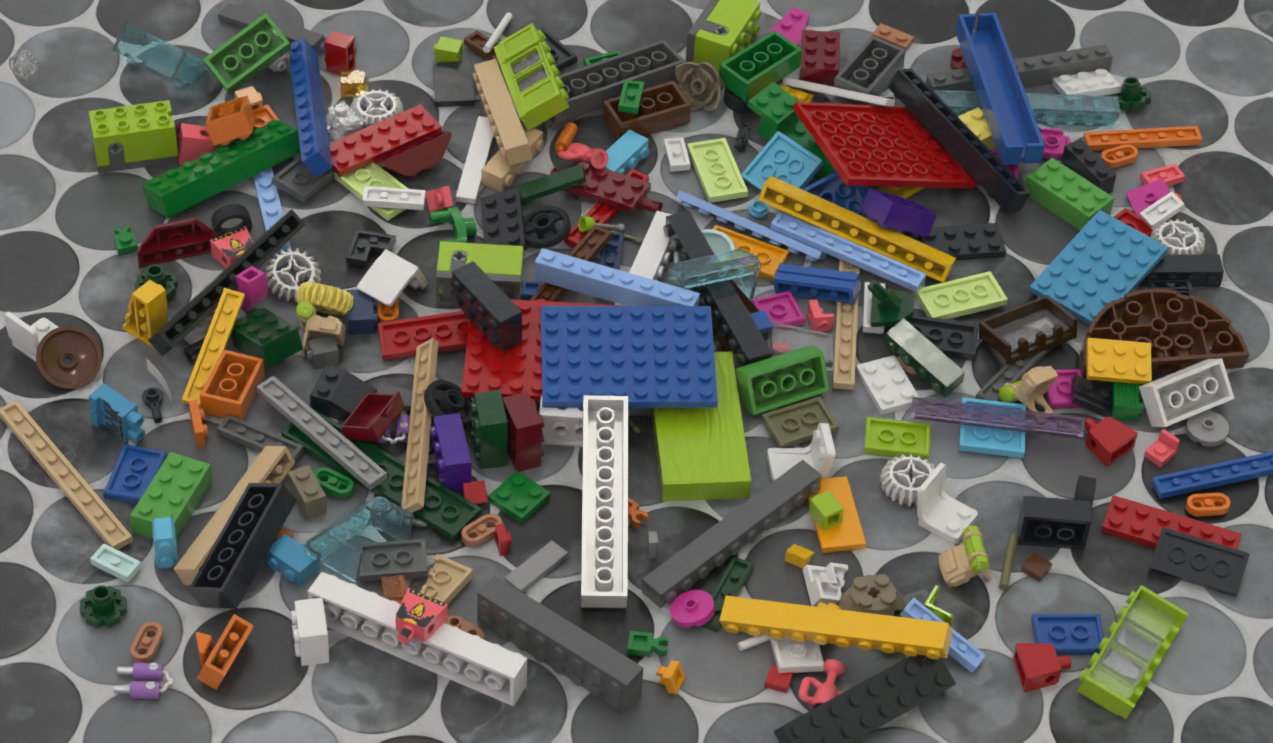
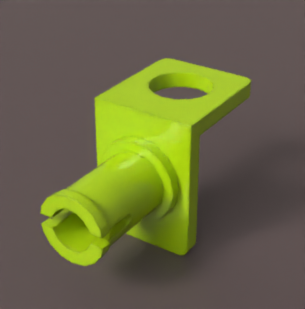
[924,585,953,627]

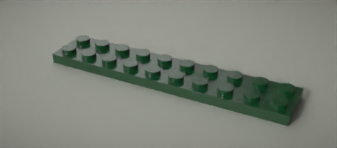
[281,407,482,541]

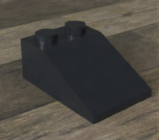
[310,365,377,422]

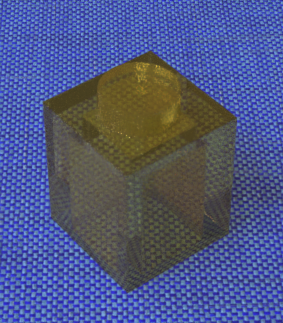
[340,70,369,98]

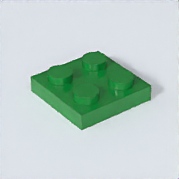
[488,471,551,524]

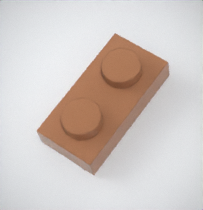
[872,23,914,51]

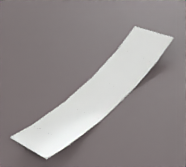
[146,359,173,411]

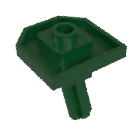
[867,280,914,327]

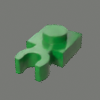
[114,222,138,255]
[627,630,669,657]

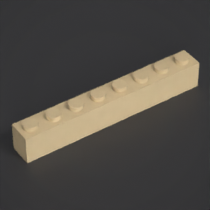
[472,59,532,166]
[174,446,296,586]

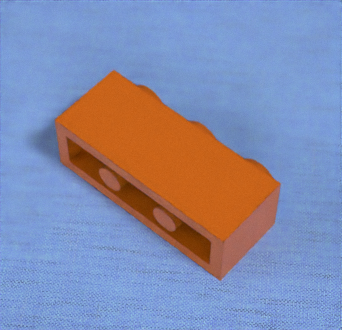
[196,614,254,690]

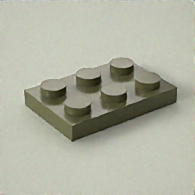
[762,397,839,448]

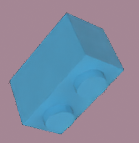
[266,534,319,587]

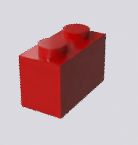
[324,30,356,78]

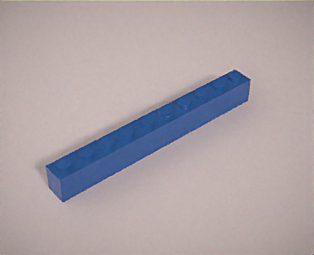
[288,37,333,177]

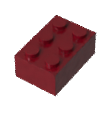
[799,30,840,87]
[502,392,545,472]

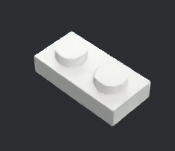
[663,137,691,172]
[1140,192,1185,230]

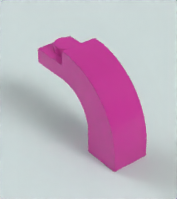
[235,266,268,312]

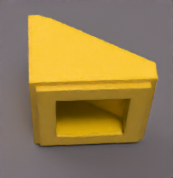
[785,544,815,569]

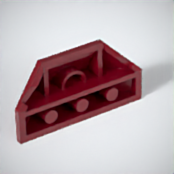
[374,131,452,178]
[137,217,219,268]

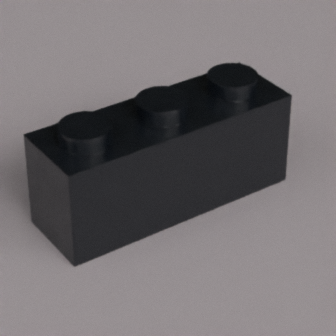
[1061,139,1116,194]

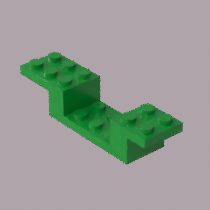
[747,82,881,190]

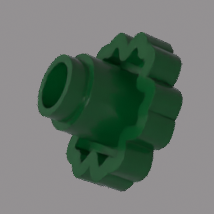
[1112,77,1151,111]
[134,264,178,300]
[80,585,127,628]

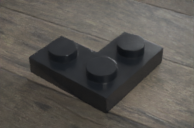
[346,229,396,267]

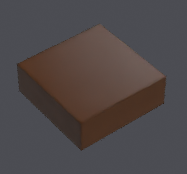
[1021,552,1052,582]

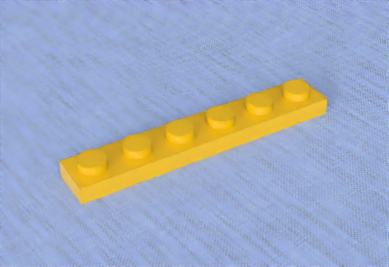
[182,288,245,408]

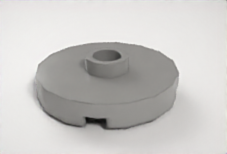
[1185,410,1229,447]

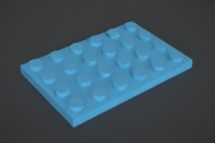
[1029,210,1168,325]

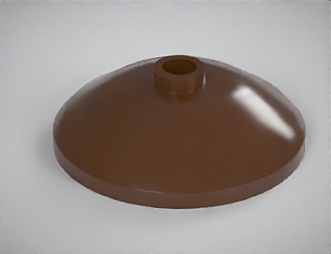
[36,326,102,390]

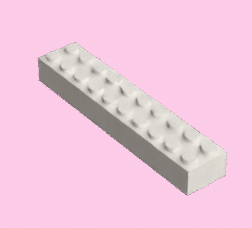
[581,395,628,608]
[308,572,527,706]

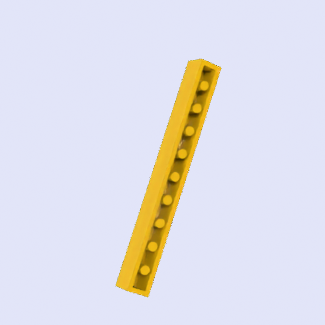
[758,176,956,283]
[719,596,953,659]

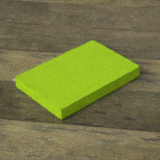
[863,417,931,460]

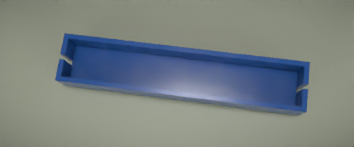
[955,13,1045,165]

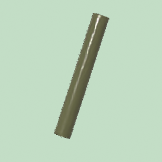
[999,534,1018,590]

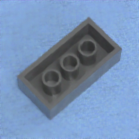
[834,36,906,105]

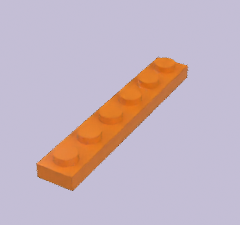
[1083,126,1202,151]

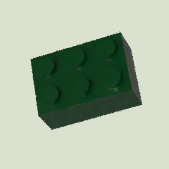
[231,308,303,368]
[470,390,508,469]

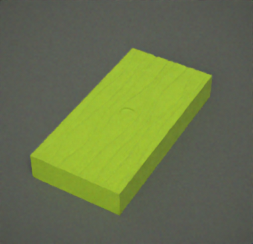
[651,351,751,502]

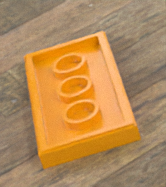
[713,225,790,282]
[807,476,866,553]

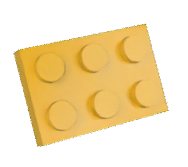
[1086,338,1152,384]

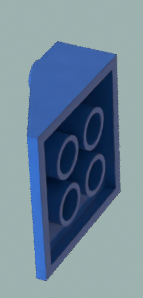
[802,171,868,237]

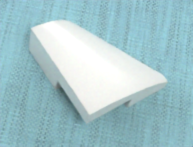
[802,562,848,607]

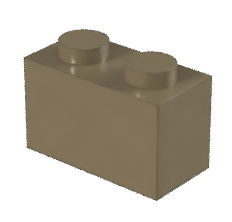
[288,465,327,520]

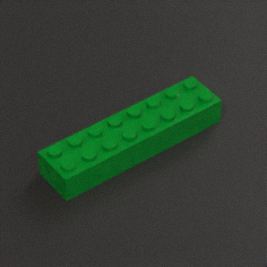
[142,120,301,218]

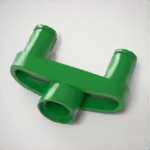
[429,206,477,250]

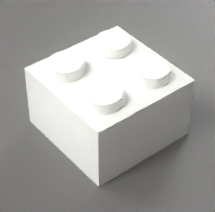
[291,598,329,666]

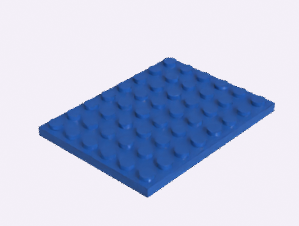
[540,306,718,408]

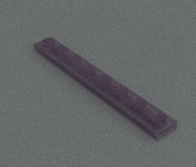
[910,397,1085,439]

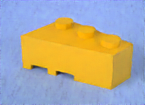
[122,280,169,348]

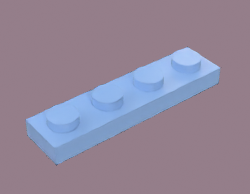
[900,597,986,673]

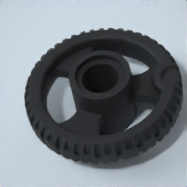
[524,206,571,249]
[424,380,474,428]

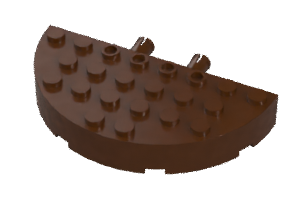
[1079,289,1249,386]

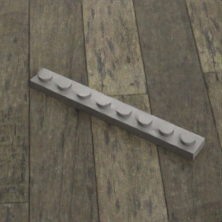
[256,376,387,490]

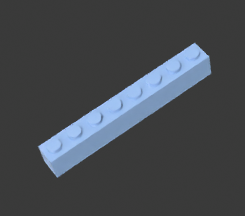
[534,248,700,306]

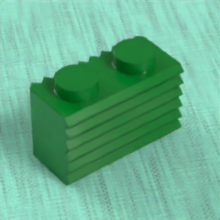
[1111,382,1144,421]

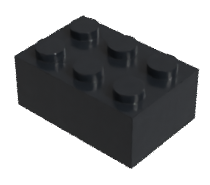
[1017,496,1091,550]

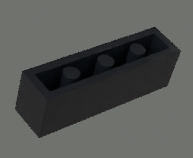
[1139,254,1224,286]

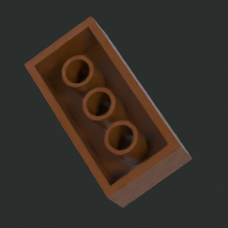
[603,81,691,140]

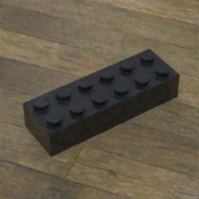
[188,483,296,609]

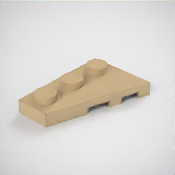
[420,554,474,604]

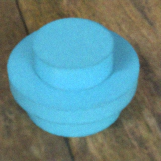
[749,200,769,218]

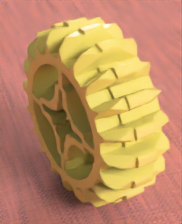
[297,282,354,316]

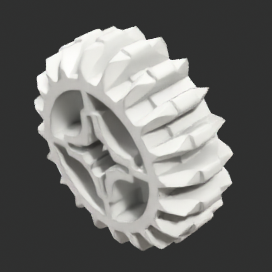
[350,89,403,130]
[1150,219,1205,255]
[264,247,321,303]
[880,454,935,507]

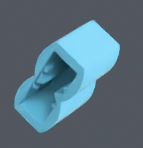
[152,517,178,568]

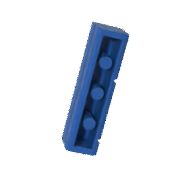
[773,264,861,303]

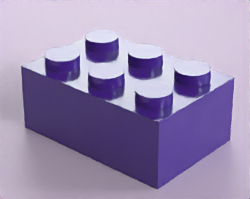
[860,188,937,238]
[430,413,472,493]

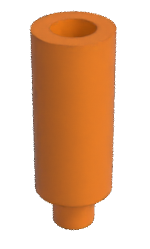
[554,122,578,155]

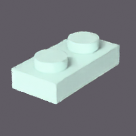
[90,544,142,583]

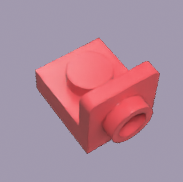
[426,186,453,211]
[807,299,835,333]
[1144,429,1180,468]

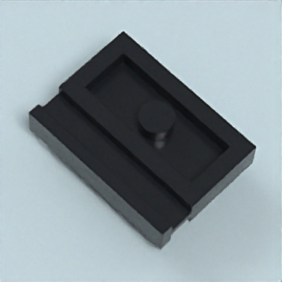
[1071,375,1112,417]

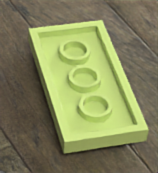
[687,138,748,203]
[334,162,408,221]
[915,271,1008,320]

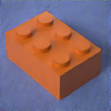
[205,95,256,146]
[200,349,265,420]

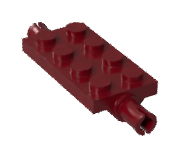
[550,160,663,214]

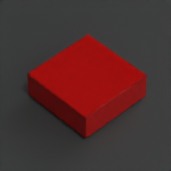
[462,480,488,504]
[765,665,794,693]

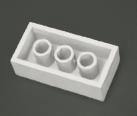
[1139,358,1235,427]

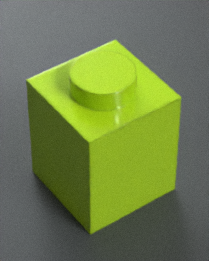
[433,36,463,62]
[809,491,844,531]

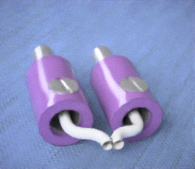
[377,410,410,444]
[114,662,173,699]

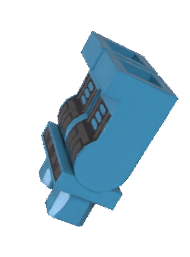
[89,383,145,443]

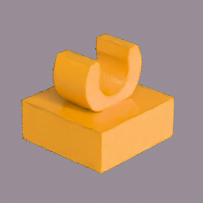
[656,660,686,694]

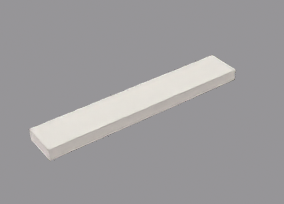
[782,77,895,107]
[456,116,494,204]

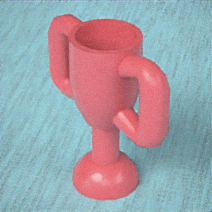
[558,142,608,169]
[798,659,846,710]

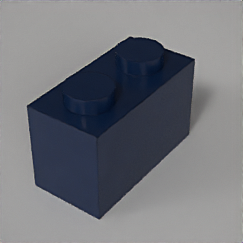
[347,289,378,335]

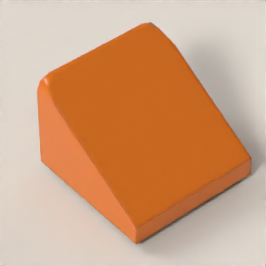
[196,632,213,667]

